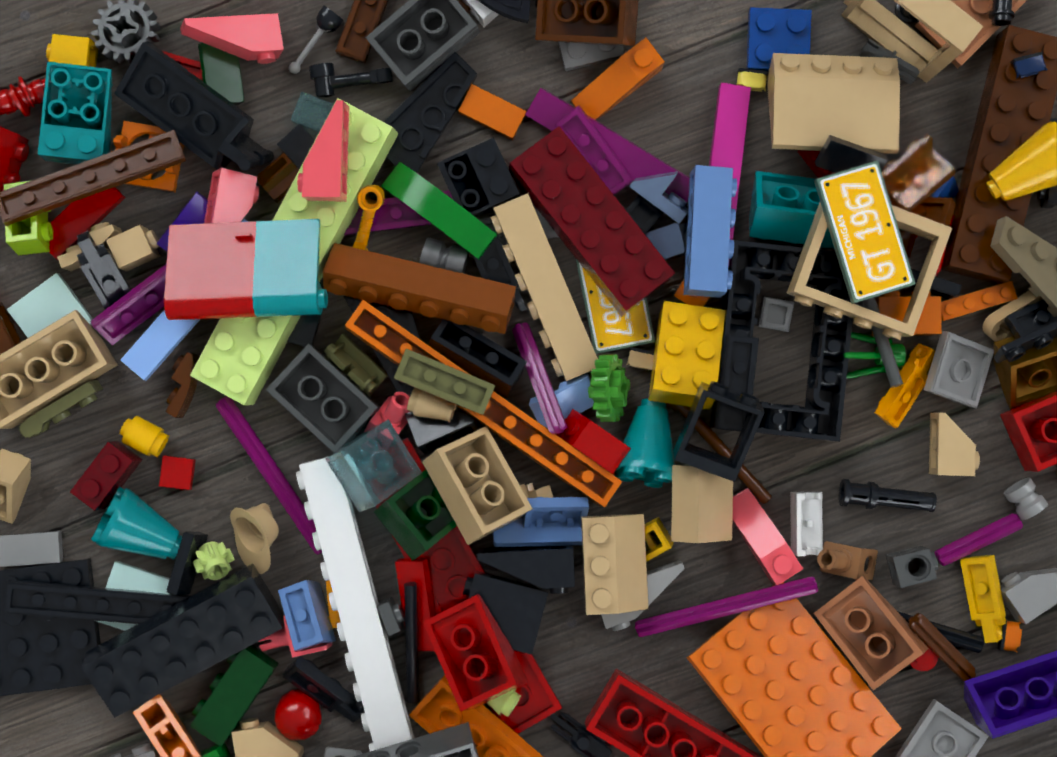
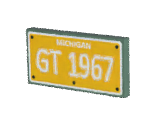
[814,160,916,304]
[575,258,655,354]

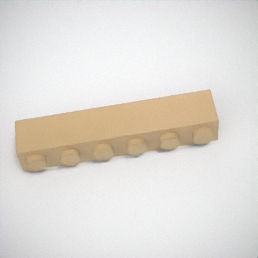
[490,193,598,381]

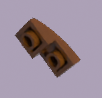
[165,352,200,418]

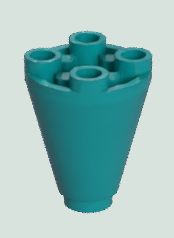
[615,399,675,488]
[91,487,182,560]

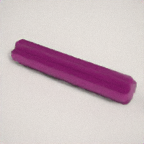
[934,513,1023,566]

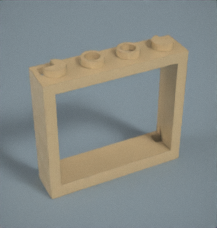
[841,0,984,83]
[787,203,952,340]

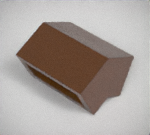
[257,153,299,203]

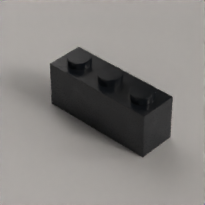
[429,319,527,399]

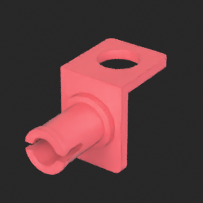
[361,392,410,453]
[258,615,333,658]

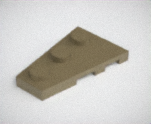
[990,216,1057,317]

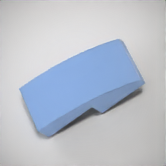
[529,374,594,428]

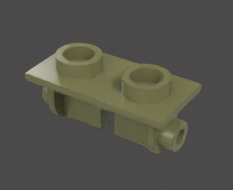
[324,333,388,397]

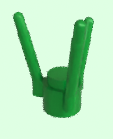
[844,331,906,379]

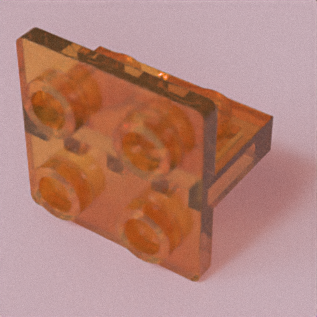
[882,134,955,212]

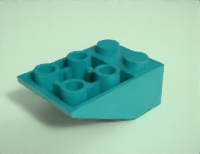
[38,61,112,164]

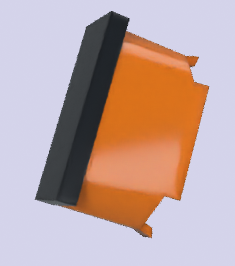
[997,620,1022,652]

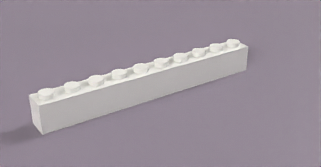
[296,454,415,751]

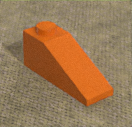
[571,37,665,120]
[132,694,202,757]

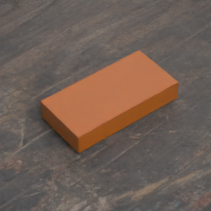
[458,84,527,140]

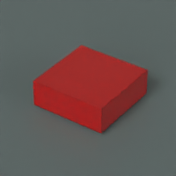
[159,455,196,490]

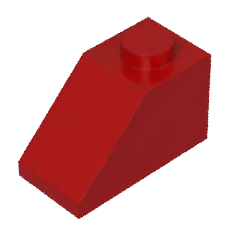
[556,409,631,474]

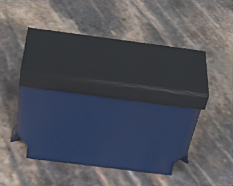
[1010,51,1048,79]

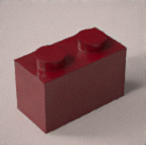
[70,441,143,511]

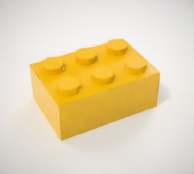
[648,301,726,410]

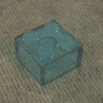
[325,419,422,512]

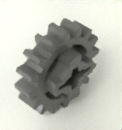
[91,0,161,65]

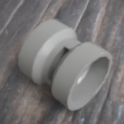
[1004,477,1048,520]

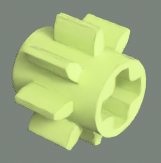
[193,541,235,580]

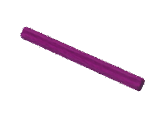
[215,396,322,555]
[635,576,818,637]

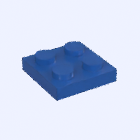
[746,7,812,72]

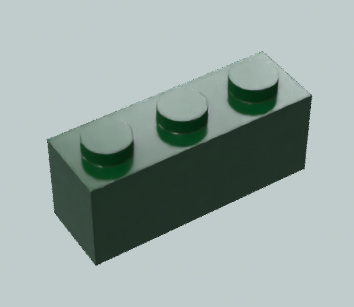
[190,645,279,747]

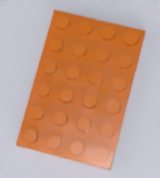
[686,582,902,757]

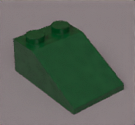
[373,470,457,561]

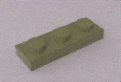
[394,349,495,415]

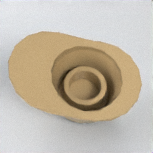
[230,503,279,574]

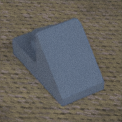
[629,171,688,224]
[645,223,687,260]

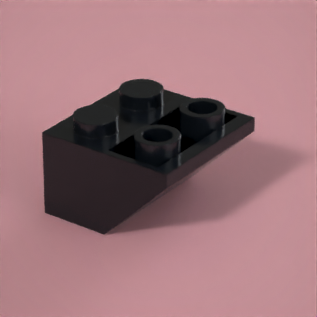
[437,137,520,217]

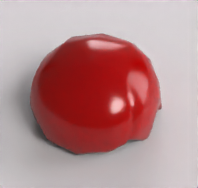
[275,689,322,740]

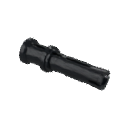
[838,479,937,512]

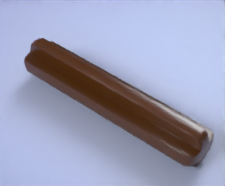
[908,613,976,682]

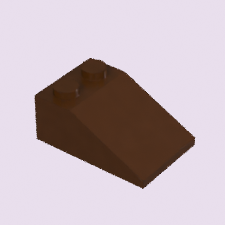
[535,0,639,46]

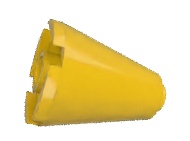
[986,121,1057,201]

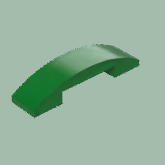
[381,162,497,260]

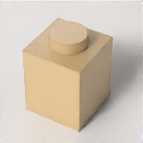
[106,225,160,271]

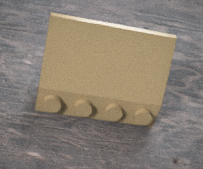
[767,53,900,154]

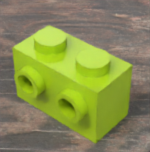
[4,181,53,256]

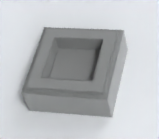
[758,296,794,332]

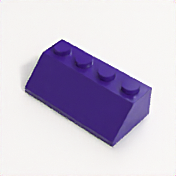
[964,651,1057,739]

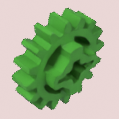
[588,355,630,422]

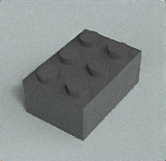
[365,0,480,92]
[266,343,380,454]

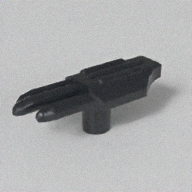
[551,712,612,757]

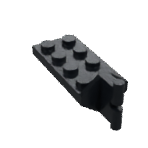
[114,41,274,171]

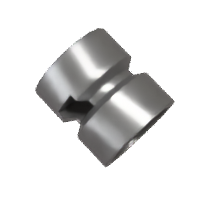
[419,237,469,274]

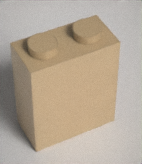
[671,464,733,543]

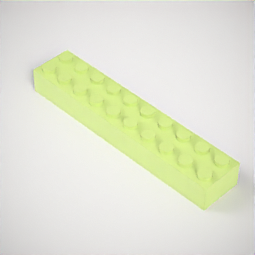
[190,98,398,405]

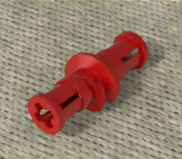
[0,76,45,117]

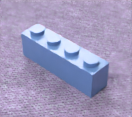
[683,165,737,298]

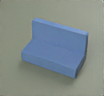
[278,580,336,651]

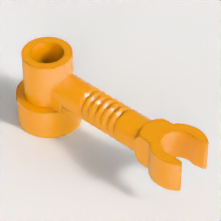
[352,185,385,251]

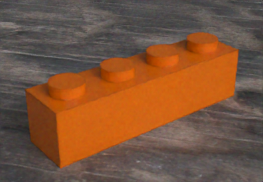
[941,281,1018,321]

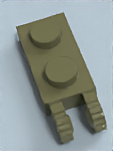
[19,380,103,438]

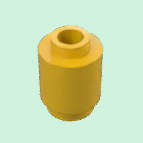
[119,416,169,457]

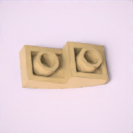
[57,222,122,271]

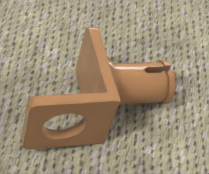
[817,541,878,580]

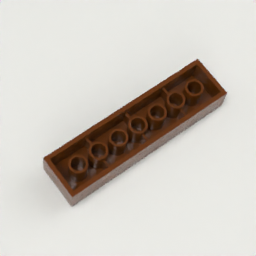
[941,25,1057,284]

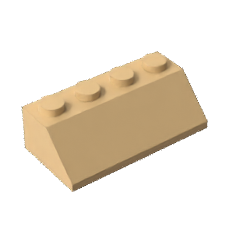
[0,310,118,429]

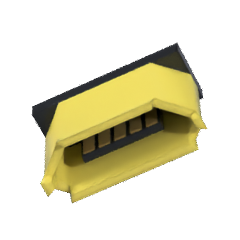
[736,68,768,92]

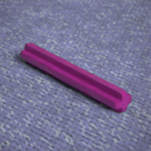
[512,322,567,434]

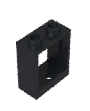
[673,381,765,482]

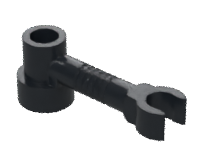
[309,63,393,98]

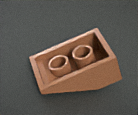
[813,576,929,691]

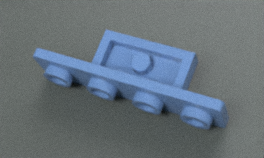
[492,497,589,547]

